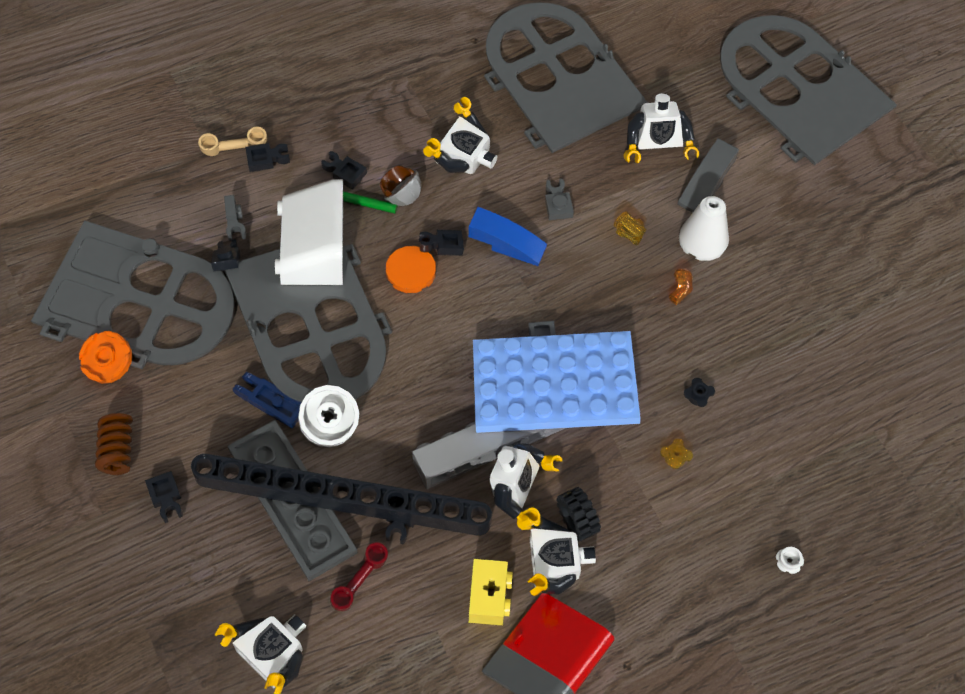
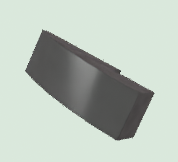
[677,138,739,213]

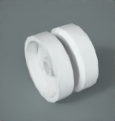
[298,385,359,448]

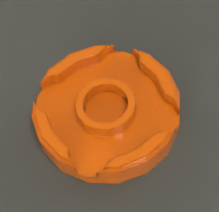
[386,246,436,293]
[79,331,132,384]

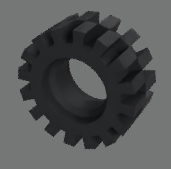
[556,486,601,542]

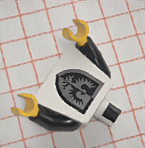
[624,94,699,163]
[423,97,497,174]
[490,443,562,530]
[521,507,596,596]
[215,614,306,694]

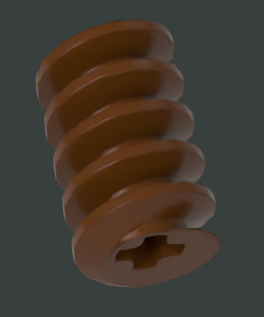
[95,413,133,475]

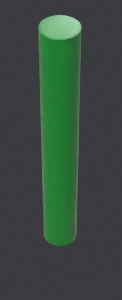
[343,191,398,214]

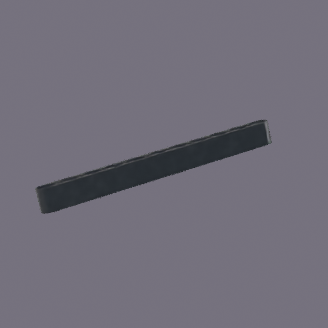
[191,454,492,536]

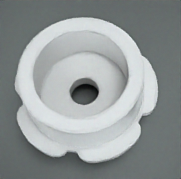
[776,547,804,574]

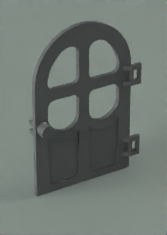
[484,2,648,153]
[720,15,897,165]
[31,220,235,369]
[225,244,392,402]

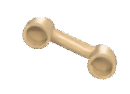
[198,127,267,156]

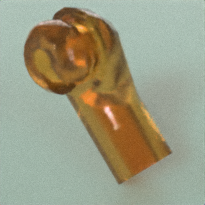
[669,269,693,305]

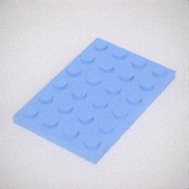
[473,331,640,433]

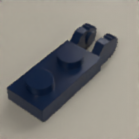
[233,372,302,428]

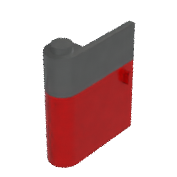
[482,593,614,694]

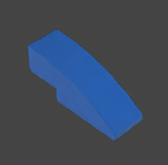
[468,207,547,266]

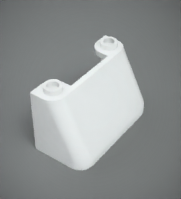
[275,179,343,285]

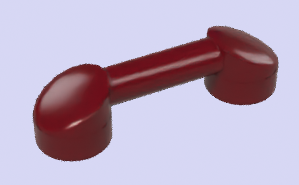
[330,542,388,611]

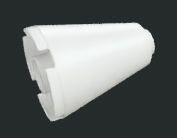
[679,196,729,261]

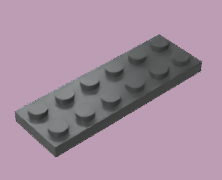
[227,420,358,581]

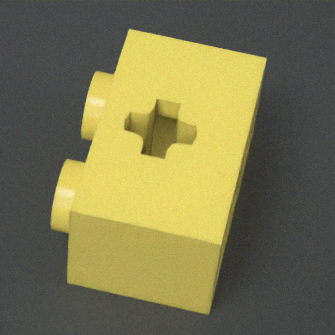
[469,559,513,626]

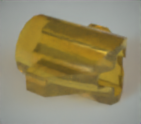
[614,211,647,245]

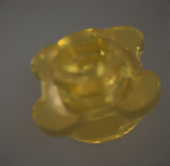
[660,439,693,469]

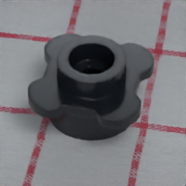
[684,378,715,407]

